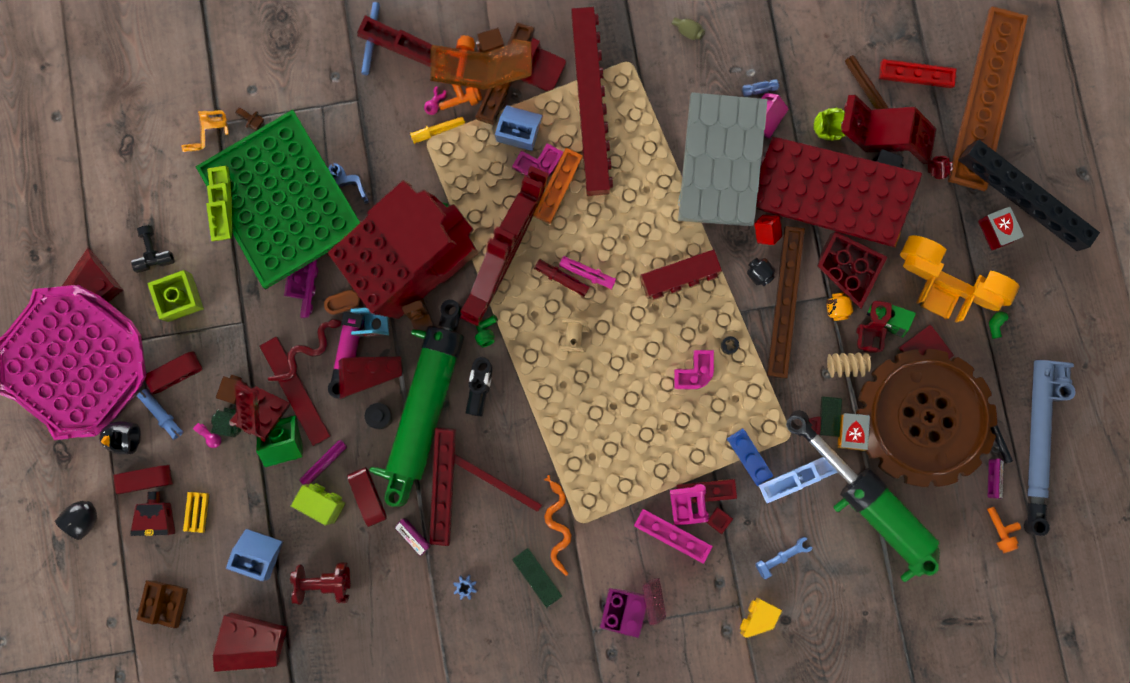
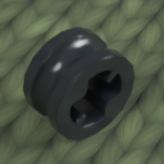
[721,336,739,355]

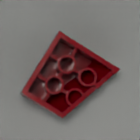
[817,232,887,309]
[62,248,123,302]
[213,612,288,672]

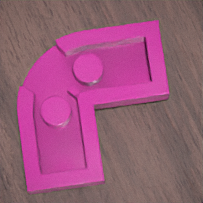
[512,143,563,177]
[674,350,714,390]

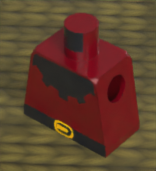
[130,491,175,536]

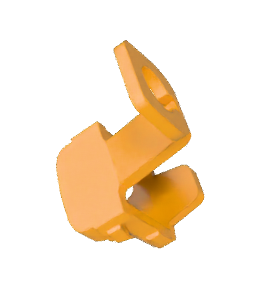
[181,110,229,152]

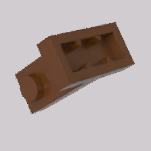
[402,298,434,331]

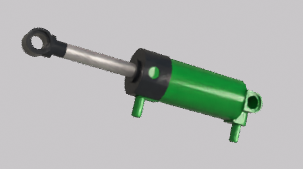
[786,410,940,582]

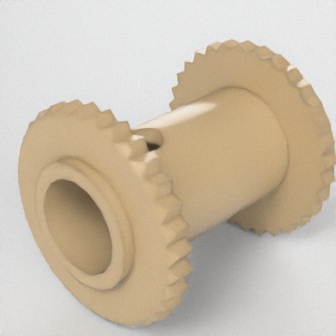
[559,318,589,353]

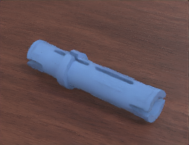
[137,389,183,440]

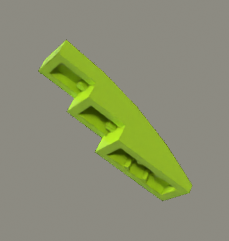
[206,166,232,242]

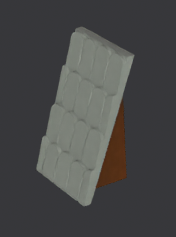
[678,92,768,226]

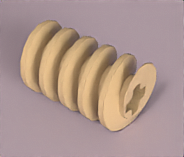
[827,352,871,378]

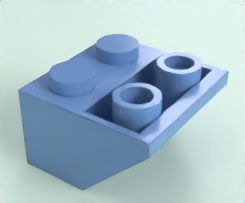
[495,105,543,151]
[226,529,283,581]

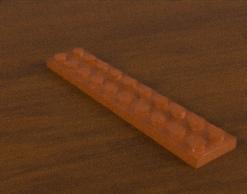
[948,6,1028,191]

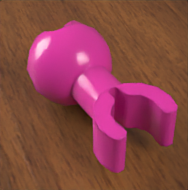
[424,86,447,115]
[193,423,221,448]

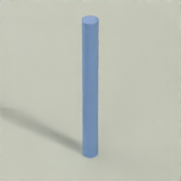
[361,2,380,75]

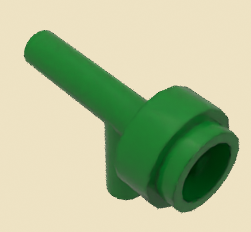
[474,315,498,348]

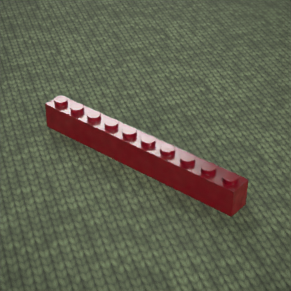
[571,7,613,196]

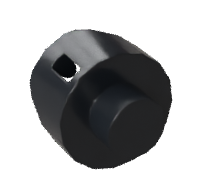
[365,403,392,429]

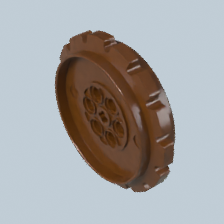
[856,349,997,487]

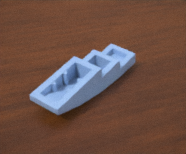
[759,457,838,503]

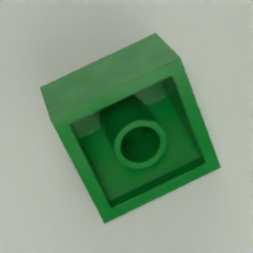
[256,415,303,467]

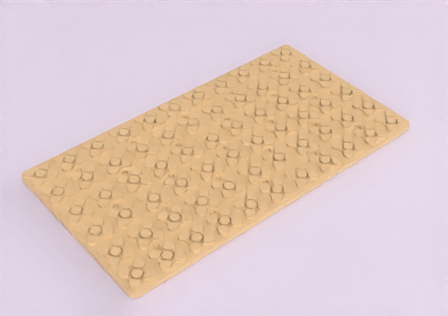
[427,62,791,523]

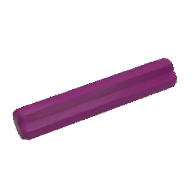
[300,440,347,485]

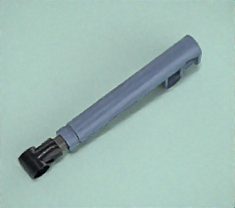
[1024,360,1076,536]

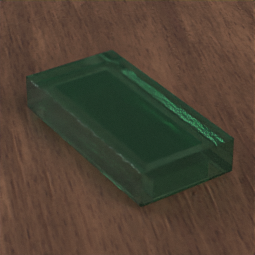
[820,396,842,437]

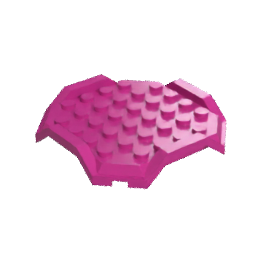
[0,285,146,440]

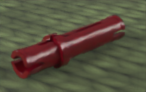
[534,259,590,297]

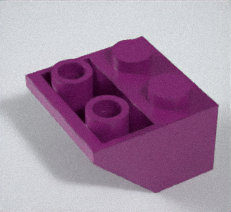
[600,588,648,638]

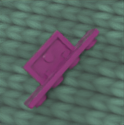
[284,258,319,319]

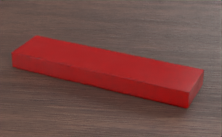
[879,59,957,88]

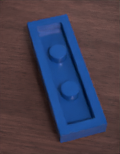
[727,428,774,487]

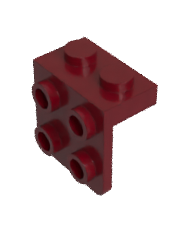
[516,38,566,92]

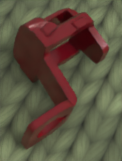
[856,301,892,353]

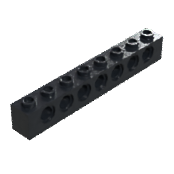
[958,139,1100,251]

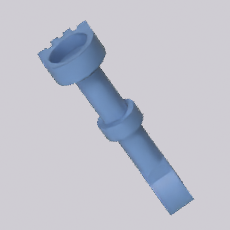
[755,537,812,579]

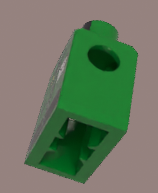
[866,304,916,338]

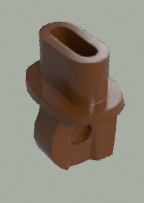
[235,107,264,131]

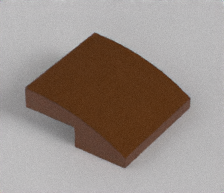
[136,580,188,628]

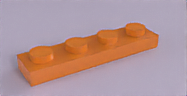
[533,148,583,225]

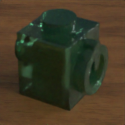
[211,407,242,437]

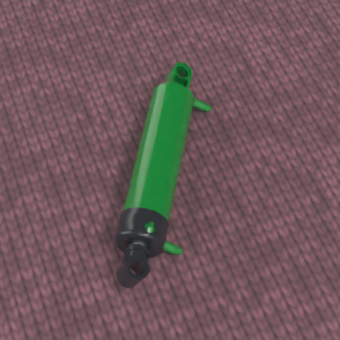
[369,299,464,507]

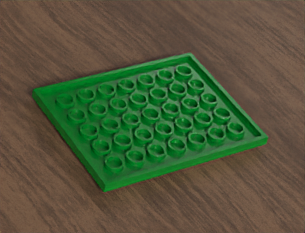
[195,110,361,290]

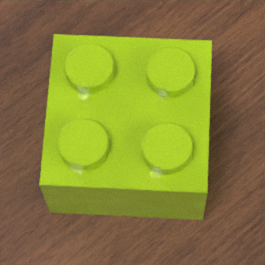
[147,270,204,322]
[291,483,345,525]

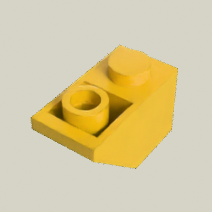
[740,597,782,638]

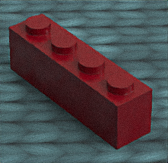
[640,249,722,300]

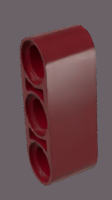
[145,351,203,394]
[113,465,173,494]
[347,467,387,527]

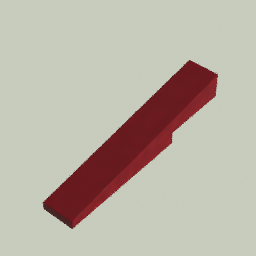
[357,15,468,77]

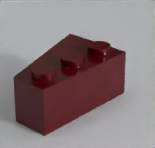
[338,356,402,399]

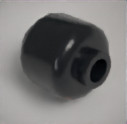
[747,258,775,286]

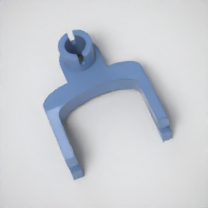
[328,163,369,204]

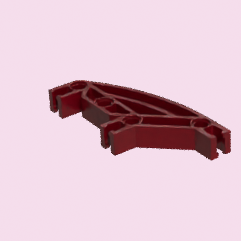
[460,166,548,326]

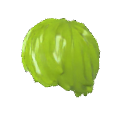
[813,107,846,141]

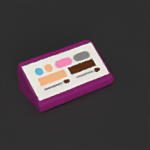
[987,459,1004,499]
[395,518,431,556]

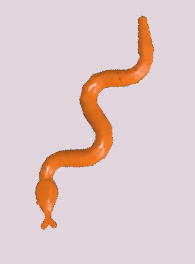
[544,475,572,576]

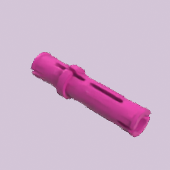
[559,256,616,290]

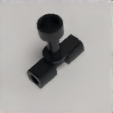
[131,225,174,273]

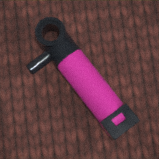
[328,311,365,399]

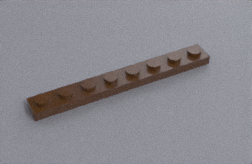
[767,226,805,379]

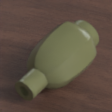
[672,17,705,40]

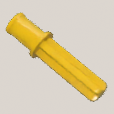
[410,117,465,144]

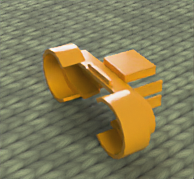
[900,235,1020,323]

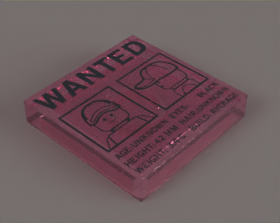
[643,578,666,626]

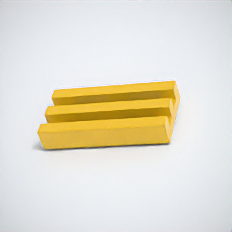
[183,492,209,533]

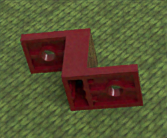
[841,95,936,164]

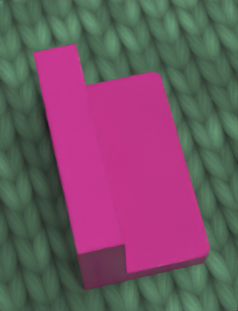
[761,93,788,138]

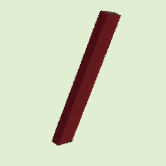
[259,337,331,446]
[429,428,456,546]
[454,454,542,511]

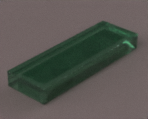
[512,548,562,608]

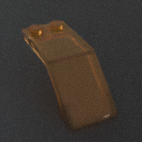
[430,39,532,89]

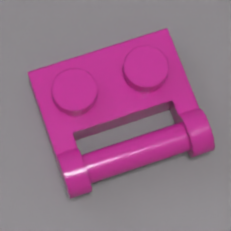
[670,484,709,526]

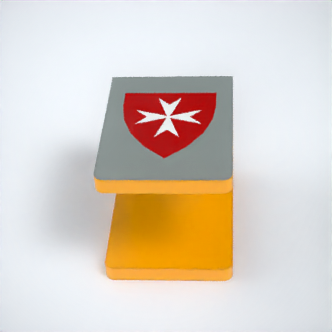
[837,413,870,451]

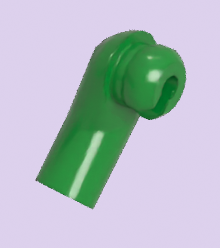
[989,311,1008,339]

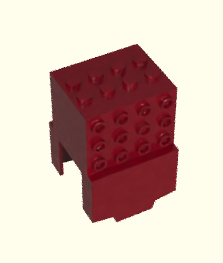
[327,180,478,319]

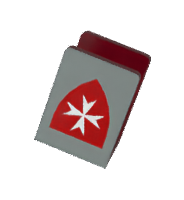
[978,206,1024,251]

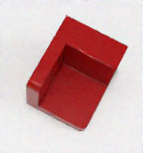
[754,215,782,245]

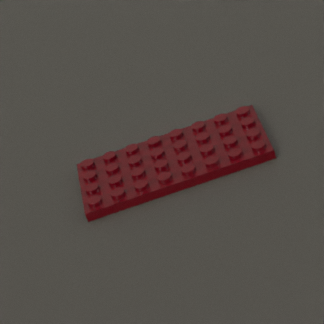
[756,136,922,247]

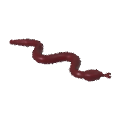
[268,319,342,381]

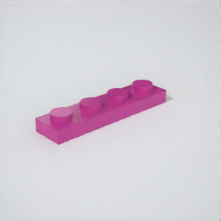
[634,509,713,564]

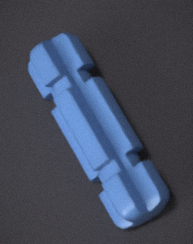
[742,79,779,97]

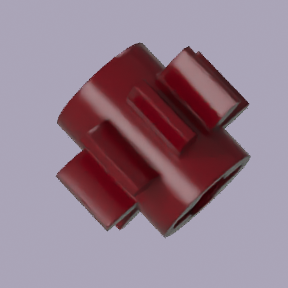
[928,155,953,179]

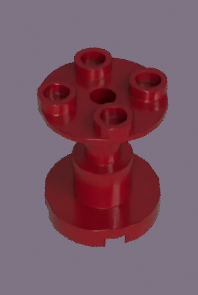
[290,562,351,605]

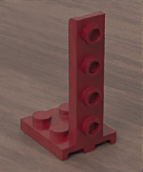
[230,380,290,442]

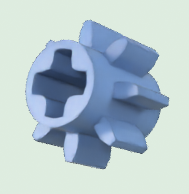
[453,575,477,600]

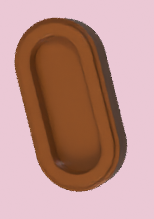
[324,289,362,315]

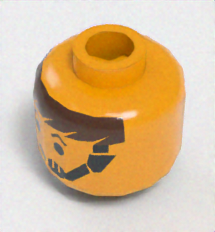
[826,292,853,321]

